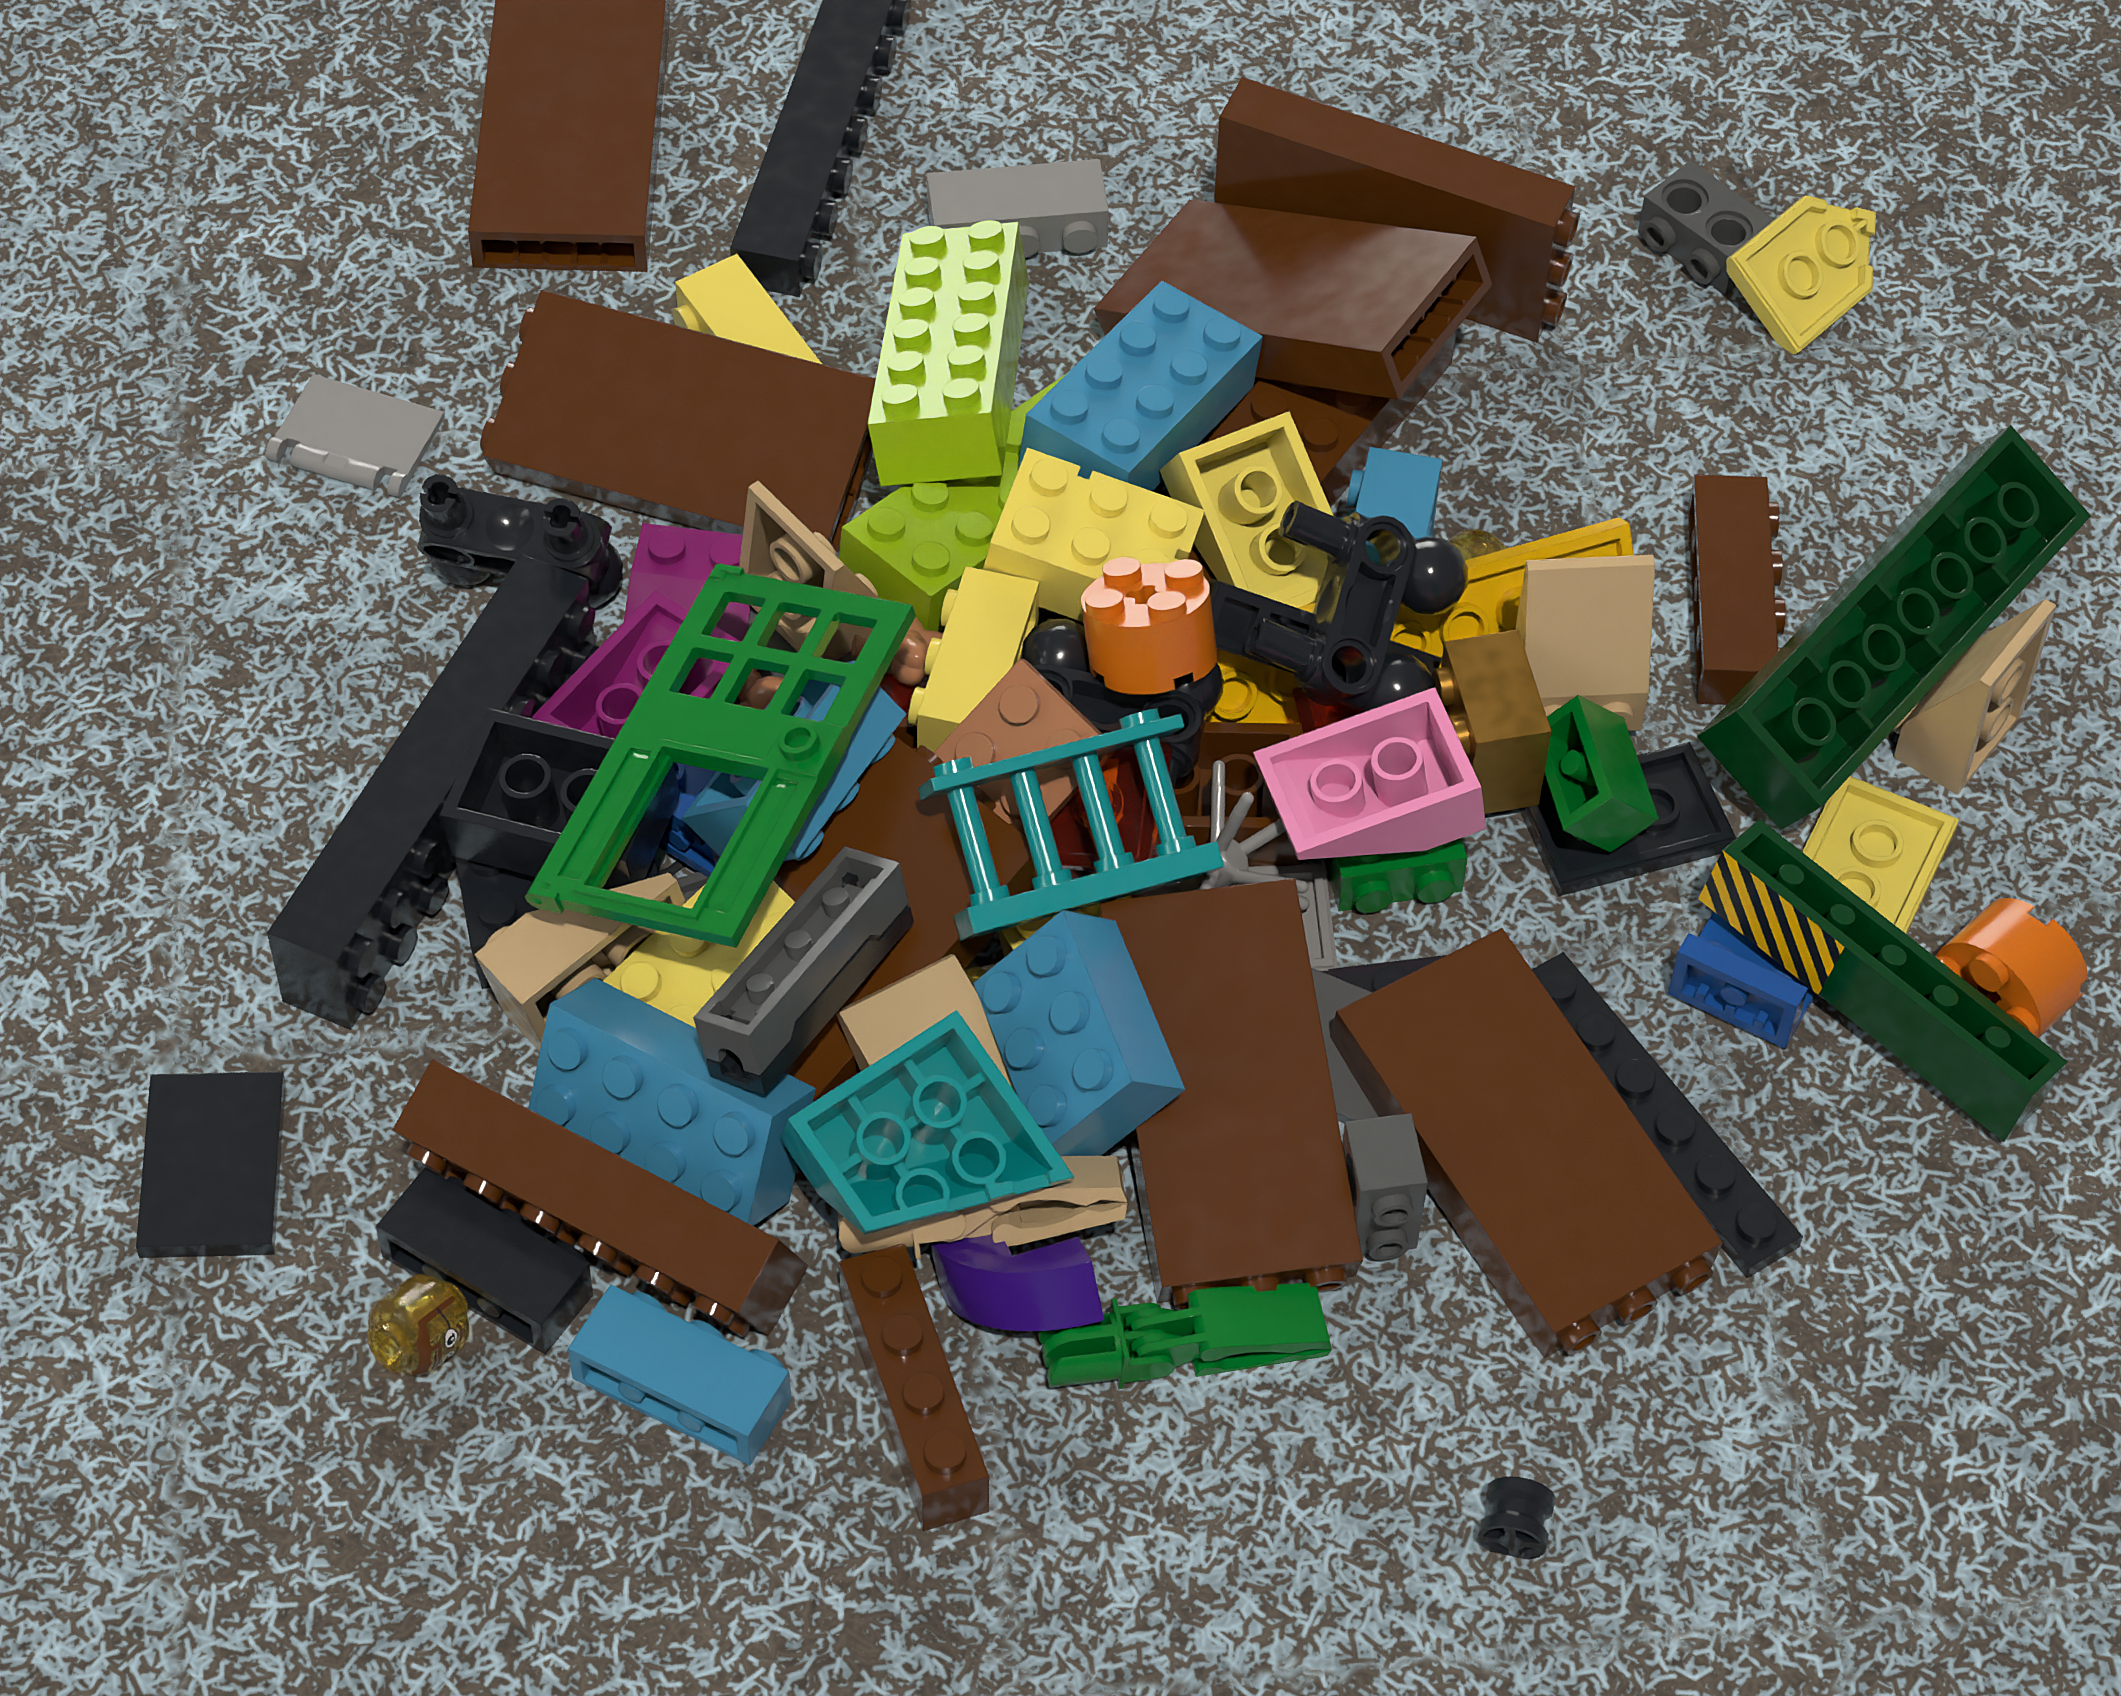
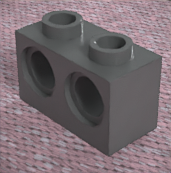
[1638,160,1774,295]
[1342,1113,1428,1260]

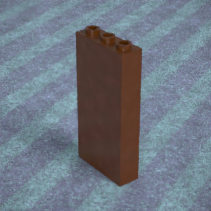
[468,0,670,272]
[1214,77,1580,343]
[1093,199,1493,400]
[480,290,876,552]
[773,737,1037,1102]
[1096,878,1363,1310]
[1330,928,1723,1358]

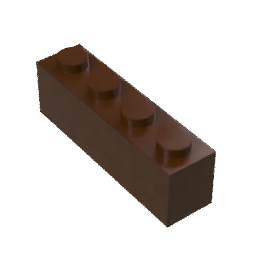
[1688,474,1786,705]
[839,1243,989,1532]

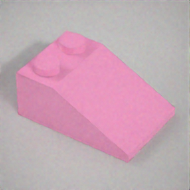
[1253,687,1486,860]

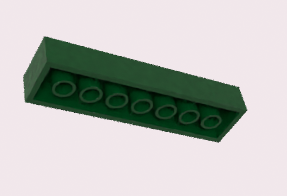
[1697,425,2091,831]

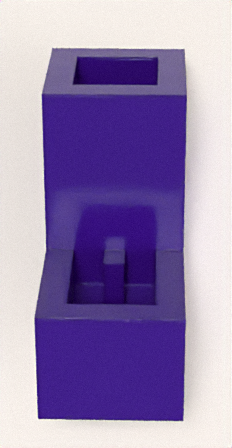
[930,1234,1104,1331]

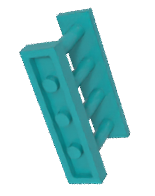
[918,709,1224,941]

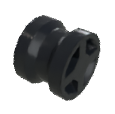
[1478,1476,1556,1560]

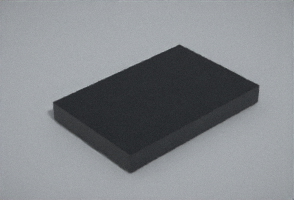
[1518,742,1737,897]
[136,1071,286,1258]

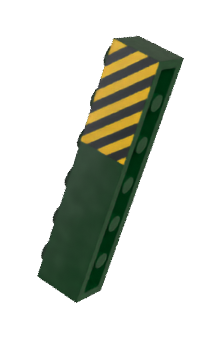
[1698,819,2068,1142]

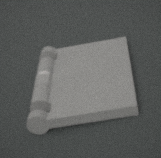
[265,374,445,498]

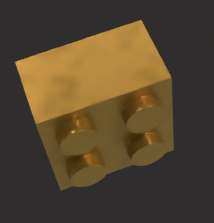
[1432,630,1551,814]

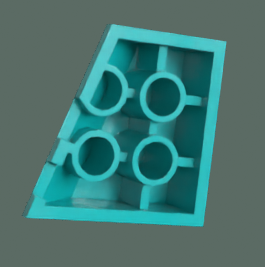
[780,1010,1074,1235]

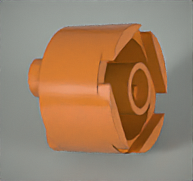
[1081,557,1218,695]
[1936,898,2088,1038]

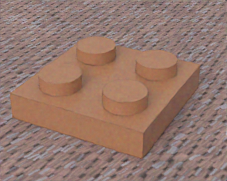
[934,658,1117,824]

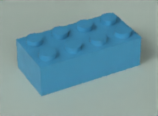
[1018,281,1263,491]
[528,978,816,1226]

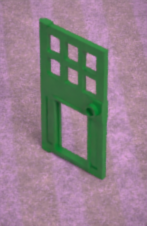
[525,564,916,948]

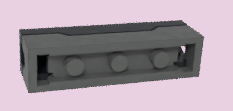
[693,846,914,1095]

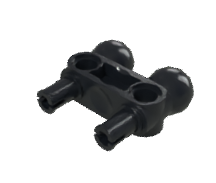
[417,474,623,608]
[1245,500,1468,713]
[1020,619,1224,825]

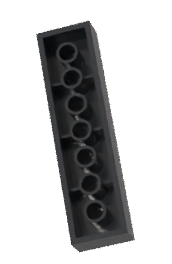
[267,554,599,1030]

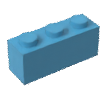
[568,1284,791,1466]

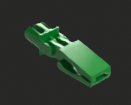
[1038,1283,1332,1389]

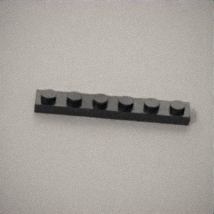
[1532,952,1803,1278]

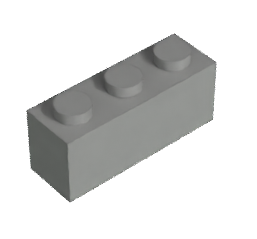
[927,159,1109,258]

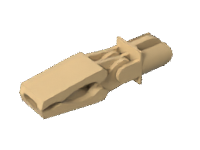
[838,1156,1128,1259]

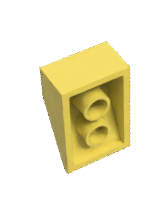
[1160,411,1333,608]

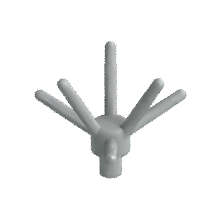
[1178,760,1310,910]

